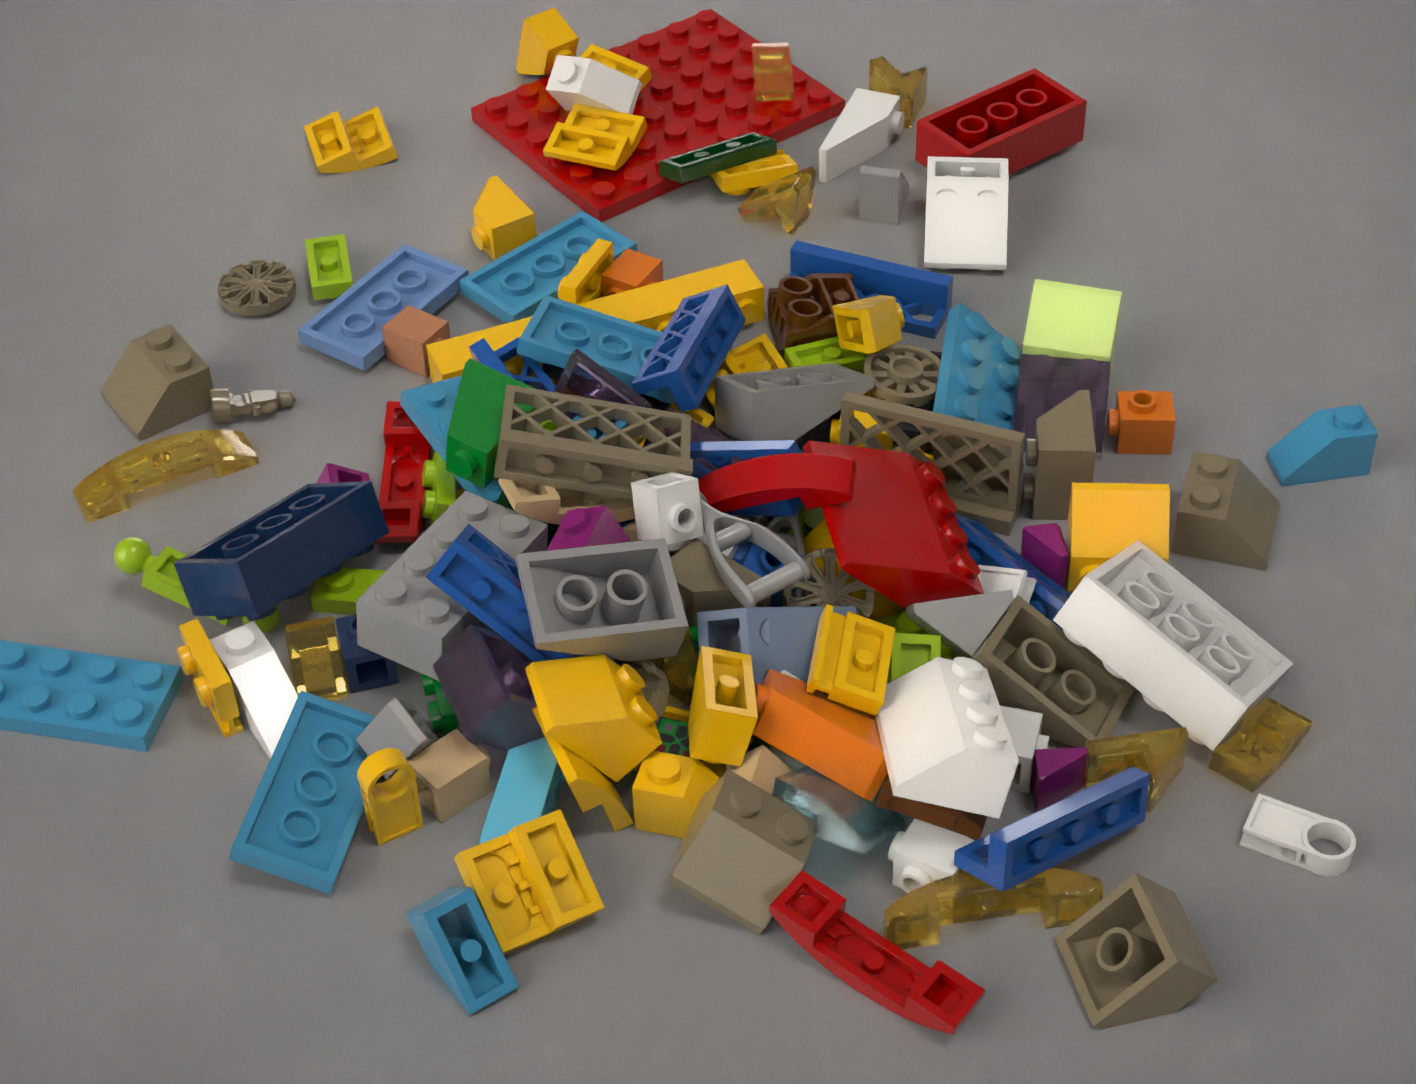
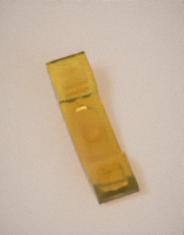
[73,429,259,523]
[883,868,1104,950]

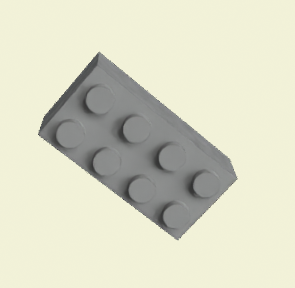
[356,491,548,682]

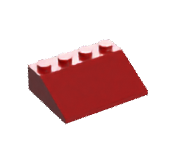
[803,440,984,609]

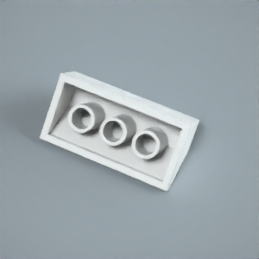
[875,657,1019,819]

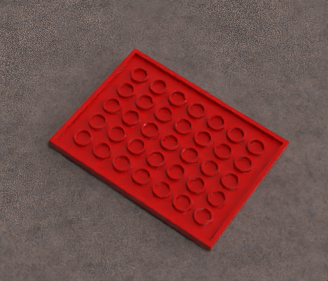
[471,9,845,222]

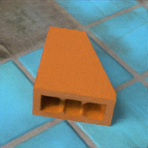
[753,669,888,802]

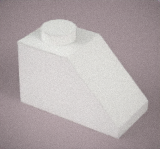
[546,55,642,114]

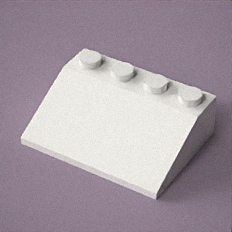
[1053,540,1294,751]

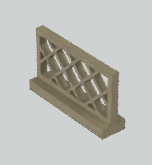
[493,385,693,500]
[840,392,1025,536]

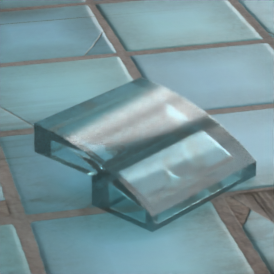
[772,765,907,854]

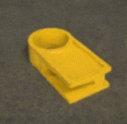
[357,748,424,846]

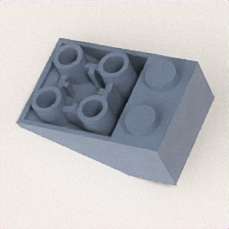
[697,606,858,685]

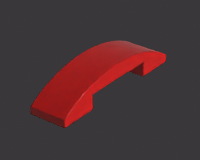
[374,401,432,543]
[698,453,857,531]
[769,870,986,1034]

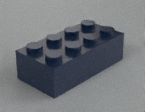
[173,481,389,621]

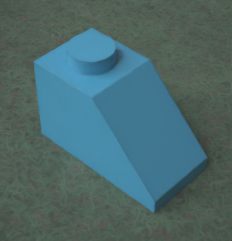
[1266,404,1378,487]
[405,886,519,1014]

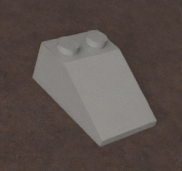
[714,363,874,441]
[515,538,688,662]

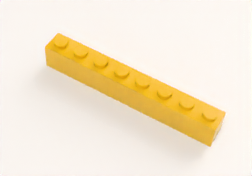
[426,259,764,383]

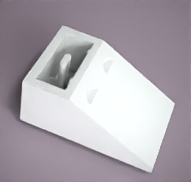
[924,156,1009,271]

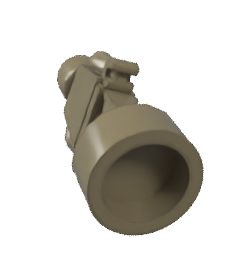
[209,387,296,424]

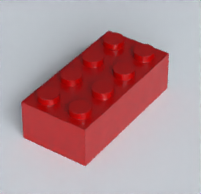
[915,68,1087,175]

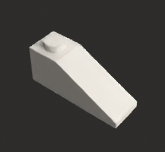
[819,88,905,183]
[210,621,298,759]

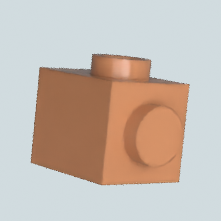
[382,305,451,378]

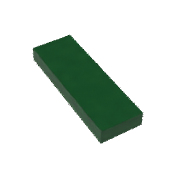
[658,132,777,184]

